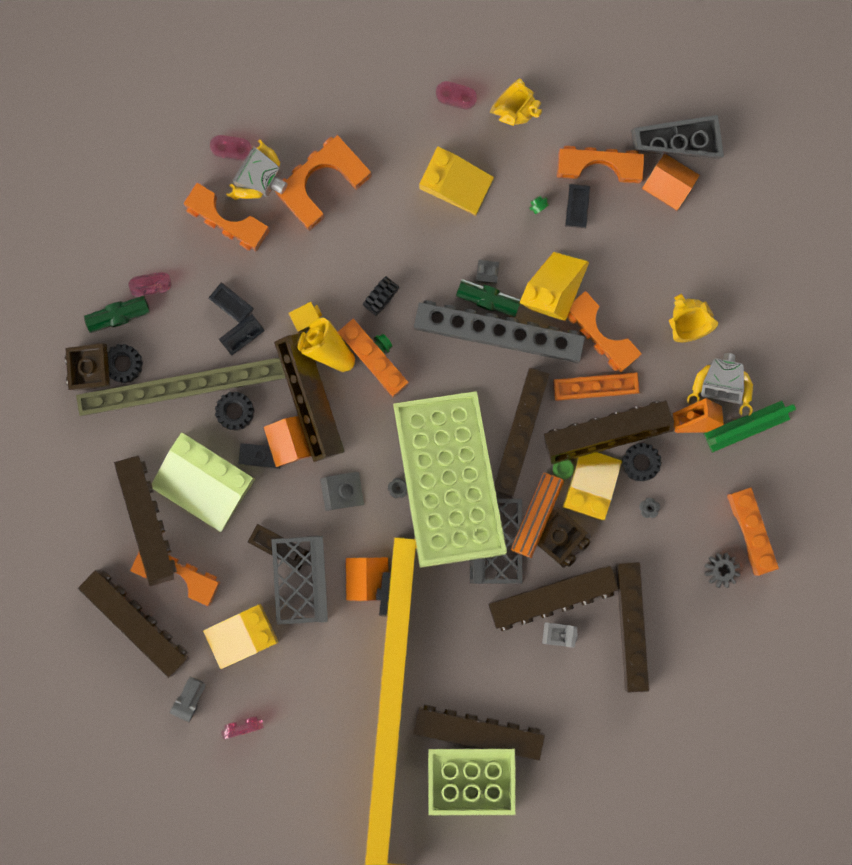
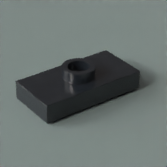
[565,184,590,229]
[208,282,254,323]
[219,314,265,356]
[238,443,281,469]
[376,572,391,617]

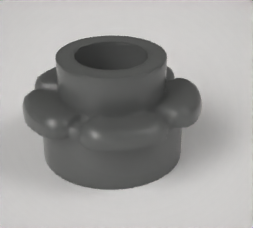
[388,478,407,499]
[639,498,660,518]

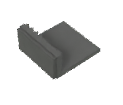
[320,472,364,511]

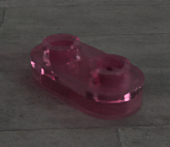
[436,81,477,110]
[210,135,252,161]
[128,272,172,296]
[221,716,264,739]

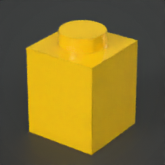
[289,302,323,333]

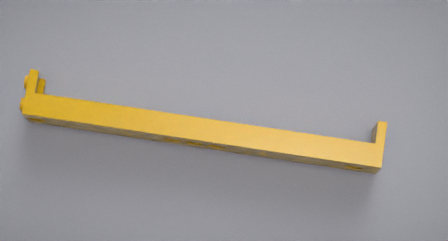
[365,538,417,865]

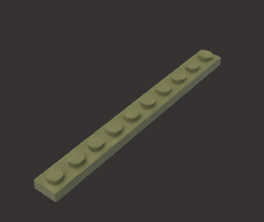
[76,358,286,416]

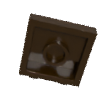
[65,343,110,391]
[537,507,591,569]

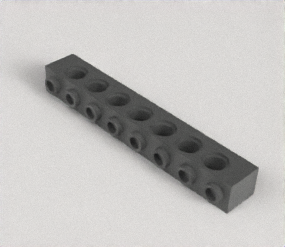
[414,300,585,363]

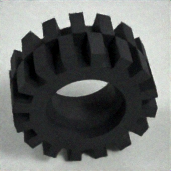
[363,276,399,316]
[107,344,143,383]
[215,392,254,431]
[622,443,662,482]

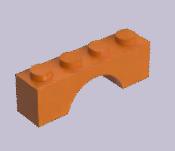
[557,146,644,183]
[183,183,270,251]
[567,291,642,372]
[338,318,409,398]
[727,488,779,576]
[130,552,221,606]

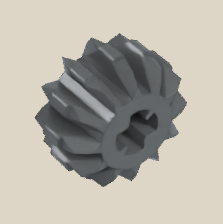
[704,552,741,588]

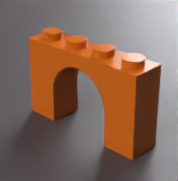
[275,135,372,231]

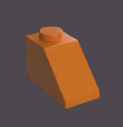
[673,398,724,433]

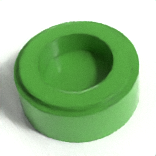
[552,460,574,480]

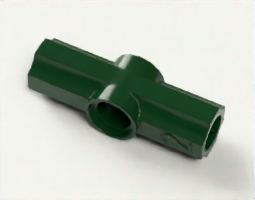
[456,279,520,317]
[84,295,150,333]

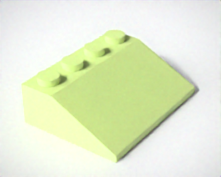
[152,432,255,532]
[428,749,515,815]

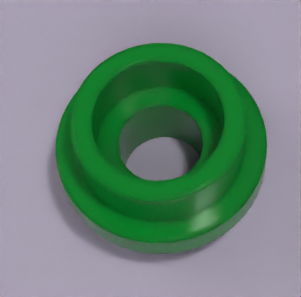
[529,195,549,214]
[374,334,392,354]

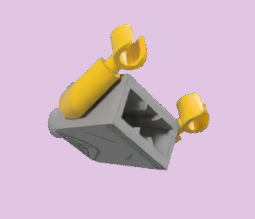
[226,139,288,200]
[687,353,753,416]

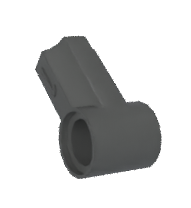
[170,676,207,723]

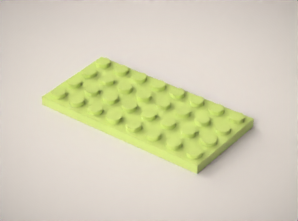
[393,391,506,567]

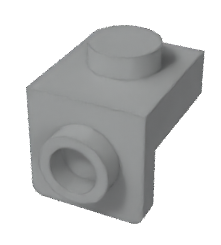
[542,622,578,648]

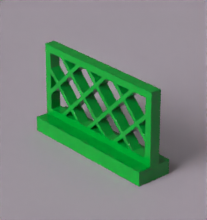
[703,400,796,453]

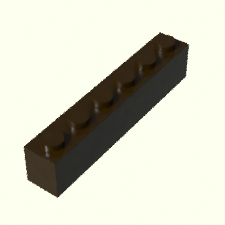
[274,332,345,462]
[494,368,549,497]
[544,400,674,465]
[114,455,177,587]
[616,562,649,693]
[488,565,618,631]
[77,570,189,678]
[414,704,545,761]

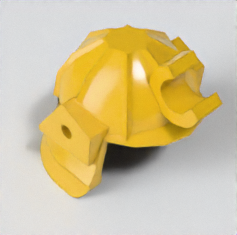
[490,79,543,126]
[669,293,718,343]

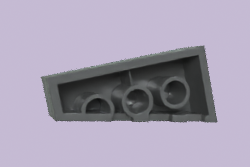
[631,115,724,159]

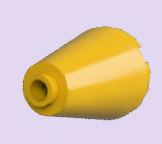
[297,317,355,372]

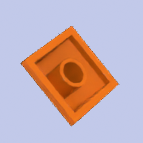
[642,154,700,211]
[263,416,311,467]
[346,557,388,601]

